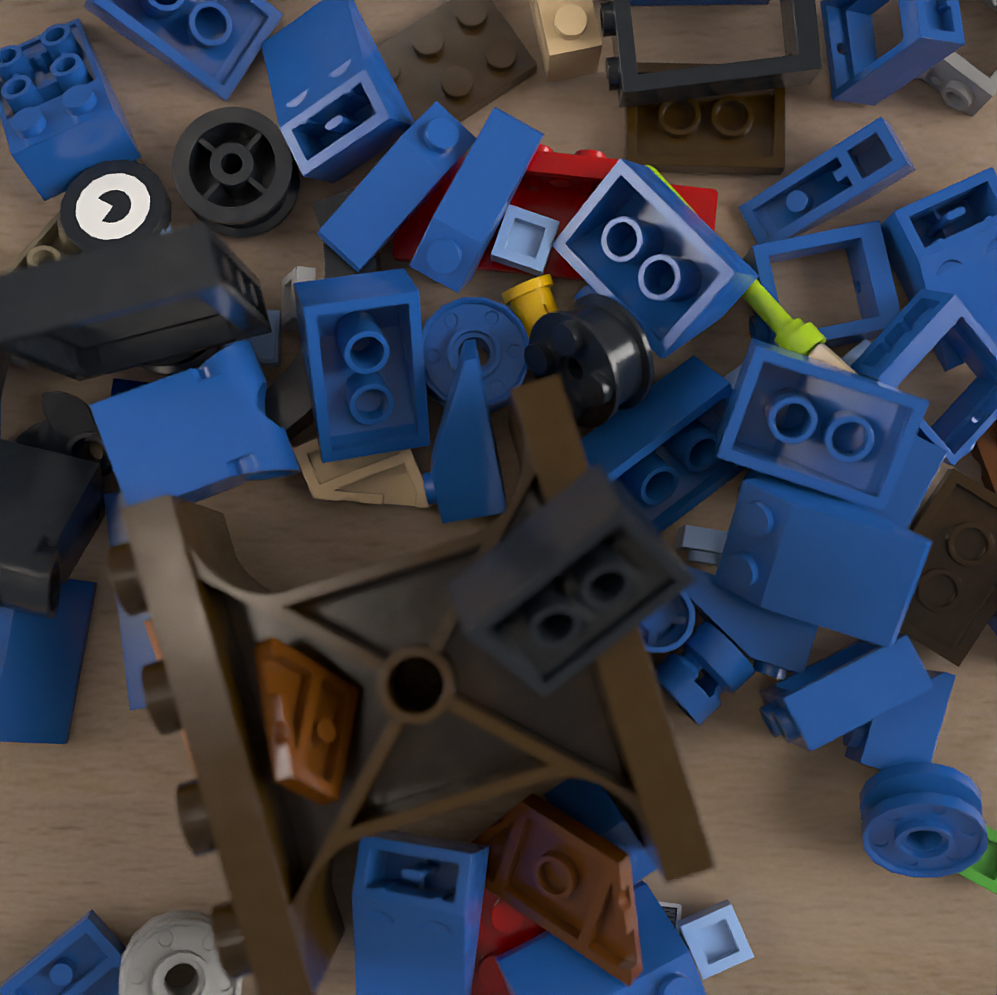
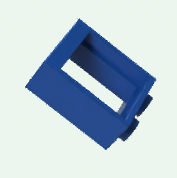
[820,0,965,106]
[743,220,901,348]
[850,289,997,466]
[759,634,935,752]

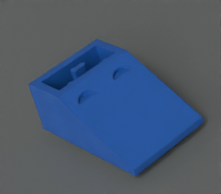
[261,0,415,183]
[0,18,141,201]
[881,166,997,372]
[352,829,490,995]

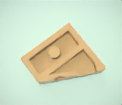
[293,439,432,508]

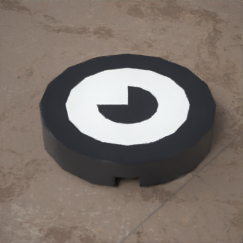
[60,159,172,253]

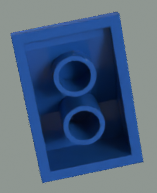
[84,0,283,101]
[293,268,430,463]
[714,339,929,512]
[714,473,932,648]

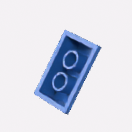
[552,158,759,358]
[580,355,747,533]
[0,578,97,744]
[495,881,707,995]

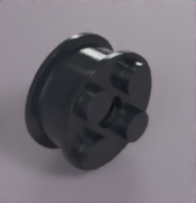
[172,107,300,238]
[524,294,654,428]

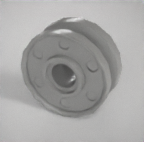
[119,910,242,995]

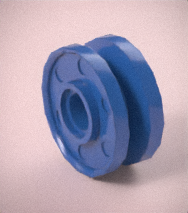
[422,297,529,414]
[859,762,988,878]

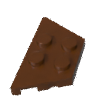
[471,793,643,987]

